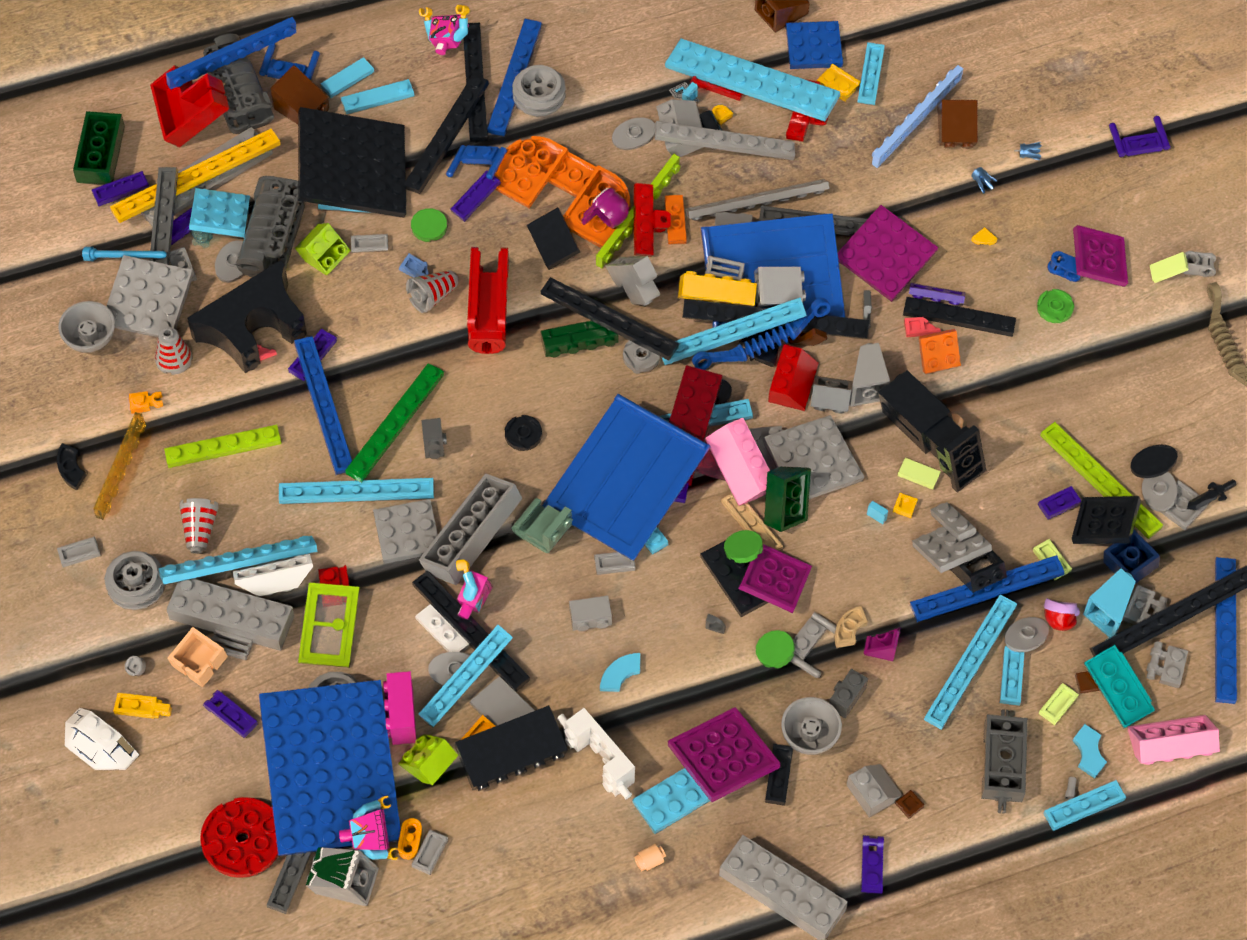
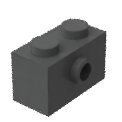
[421,418,447,459]
[829,668,868,719]

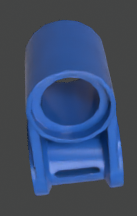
[1047,251,1081,282]

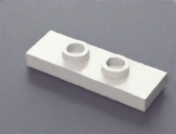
[415,604,469,652]

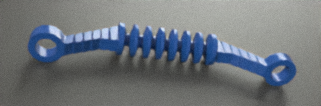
[692,298,830,370]

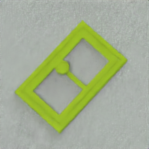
[298,583,360,668]

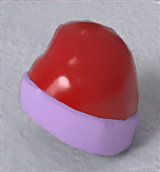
[1044,598,1080,631]

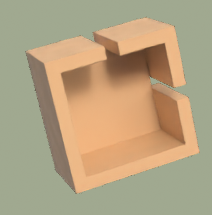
[168,627,228,687]

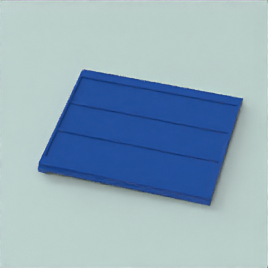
[701,213,845,328]
[542,394,710,561]

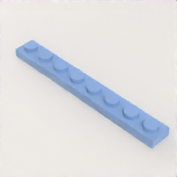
[872,65,964,168]

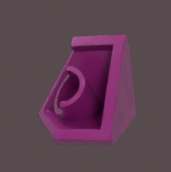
[863,627,901,661]

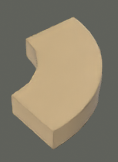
[834,606,868,648]

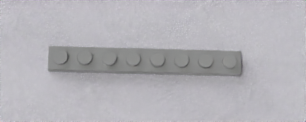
[655,121,795,160]
[685,179,829,220]

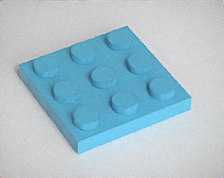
[189,188,250,238]

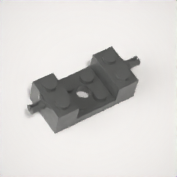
[981,709,1028,814]

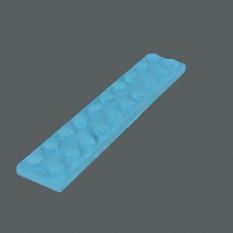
[665,39,840,121]

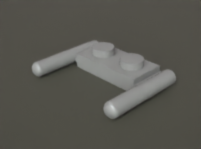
[790,612,836,678]

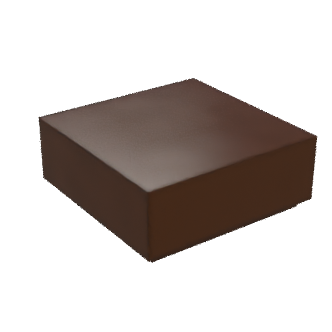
[1075,671,1100,694]
[895,790,925,819]

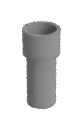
[1065,777,1077,800]

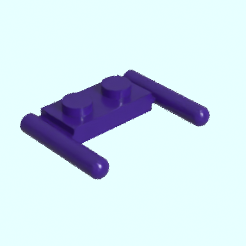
[1109,116,1171,157]

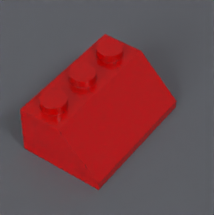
[768,344,819,411]

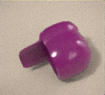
[581,187,629,228]

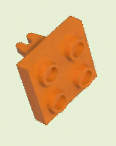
[919,329,961,374]

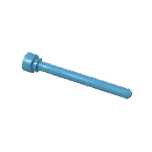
[82,247,167,261]

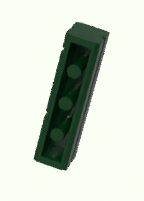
[541,321,619,358]

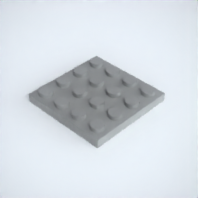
[106,255,194,337]
[762,415,864,499]

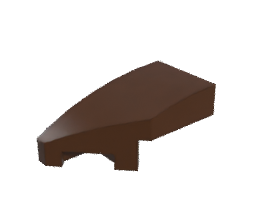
[788,328,828,346]

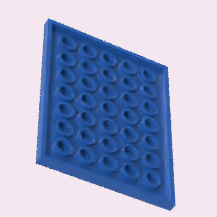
[259,680,401,856]

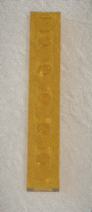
[93,412,146,520]

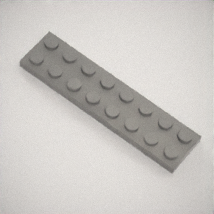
[141,127,273,227]

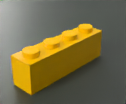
[678,271,757,307]

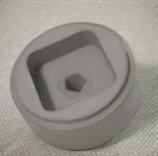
[125,656,146,676]

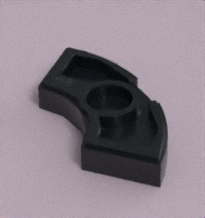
[57,443,87,490]

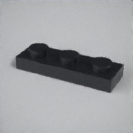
[765,744,793,806]

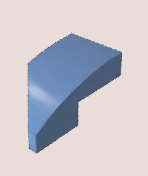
[399,253,429,277]

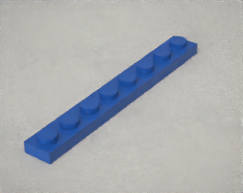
[166,17,296,89]
[487,19,542,137]
[294,336,352,475]
[910,555,1064,622]
[1215,557,1237,704]

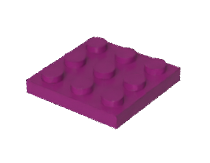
[1073,225,1128,287]
[739,544,812,613]

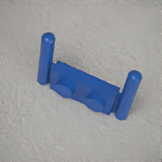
[259,44,320,80]
[446,145,507,179]

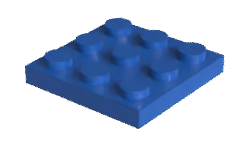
[786,21,843,69]

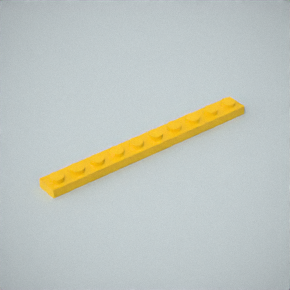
[110,129,281,223]

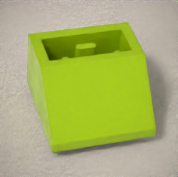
[295,223,351,275]
[398,734,459,785]

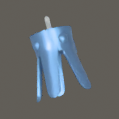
[1014,142,1042,160]
[971,167,997,194]

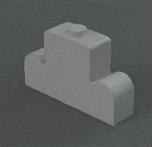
[606,256,660,306]

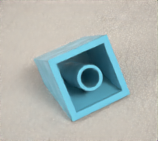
[1083,569,1136,638]

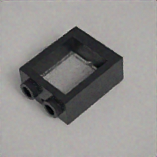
[950,550,1007,593]

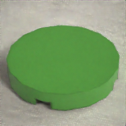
[411,208,447,242]
[1037,289,1074,323]
[724,530,763,563]
[756,630,795,668]

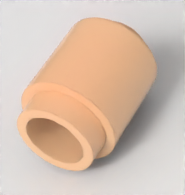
[634,844,666,872]

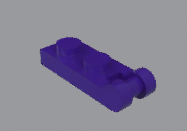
[203,690,258,738]
[861,835,884,894]

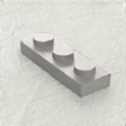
[930,502,976,541]

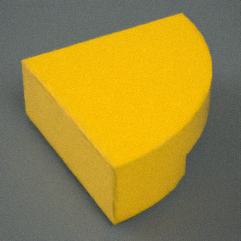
[971,227,997,245]

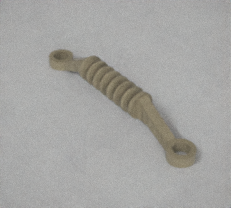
[1207,282,1247,387]

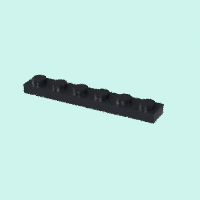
[903,297,1016,337]

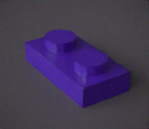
[1038,486,1081,520]

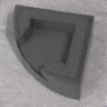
[705,614,726,634]

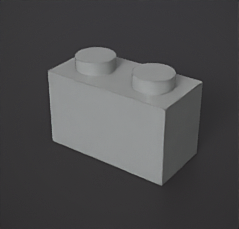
[569,596,612,631]

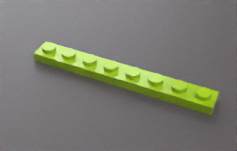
[596,154,681,268]
[1040,422,1163,539]

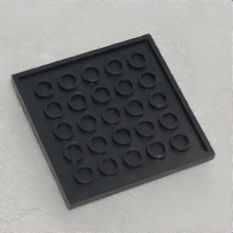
[298,107,406,218]

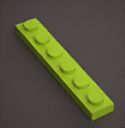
[164,424,281,468]

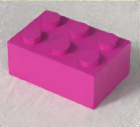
[383,671,417,745]

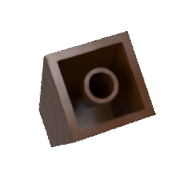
[754,0,810,33]
[270,65,329,125]
[937,100,978,149]

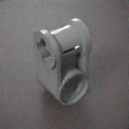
[1182,251,1216,277]

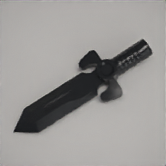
[1187,479,1237,510]

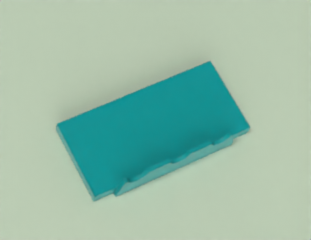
[1084,645,1155,729]

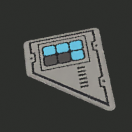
[669,82,699,102]

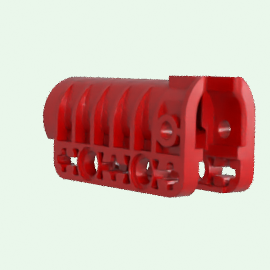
[467,247,509,354]

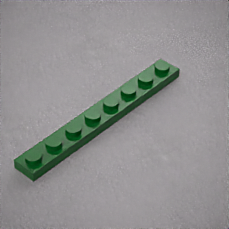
[345,363,444,483]

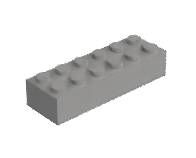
[419,473,522,585]
[166,578,294,651]
[719,835,848,940]

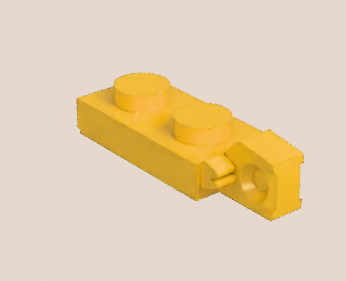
[113,693,172,719]

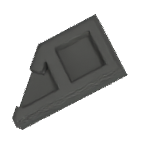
[862,290,872,329]

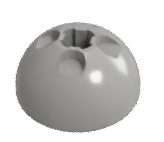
[58,301,115,353]
[781,697,842,755]

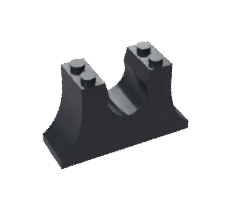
[187,260,307,373]

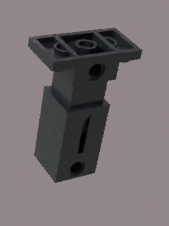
[878,370,987,493]

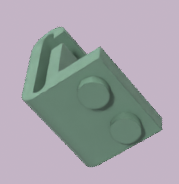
[512,498,573,553]

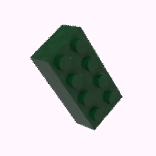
[73,111,125,185]

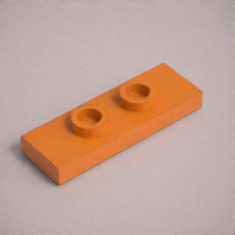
[665,195,687,244]

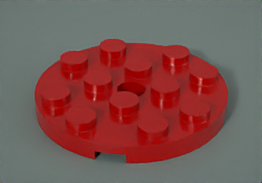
[200,797,278,878]

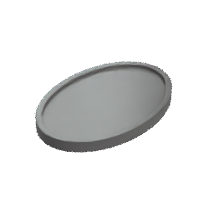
[612,118,655,150]
[215,240,244,283]
[1142,472,1177,512]
[1005,617,1049,652]
[428,652,480,685]

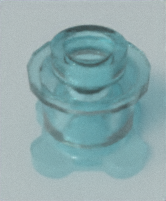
[191,230,213,248]

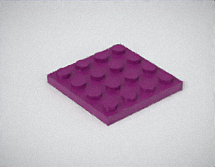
[838,205,938,302]
[668,707,780,803]

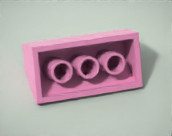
[705,418,770,506]
[1128,715,1220,765]

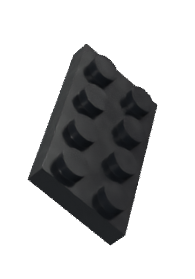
[700,540,769,617]

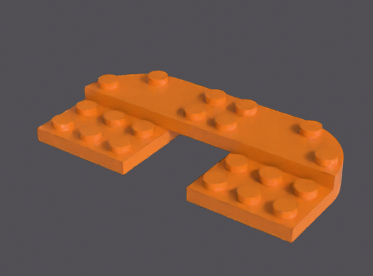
[494,136,631,248]

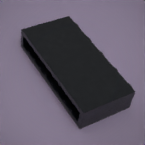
[454,705,568,791]

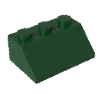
[764,466,811,532]

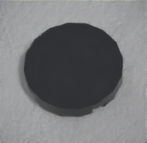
[504,415,542,451]

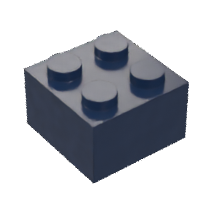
[1103,530,1160,584]

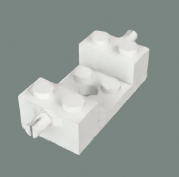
[557,708,635,800]

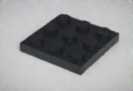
[1071,496,1141,544]

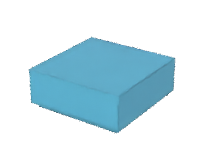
[682,82,698,101]
[867,501,888,524]

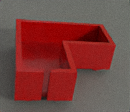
[150,65,229,148]

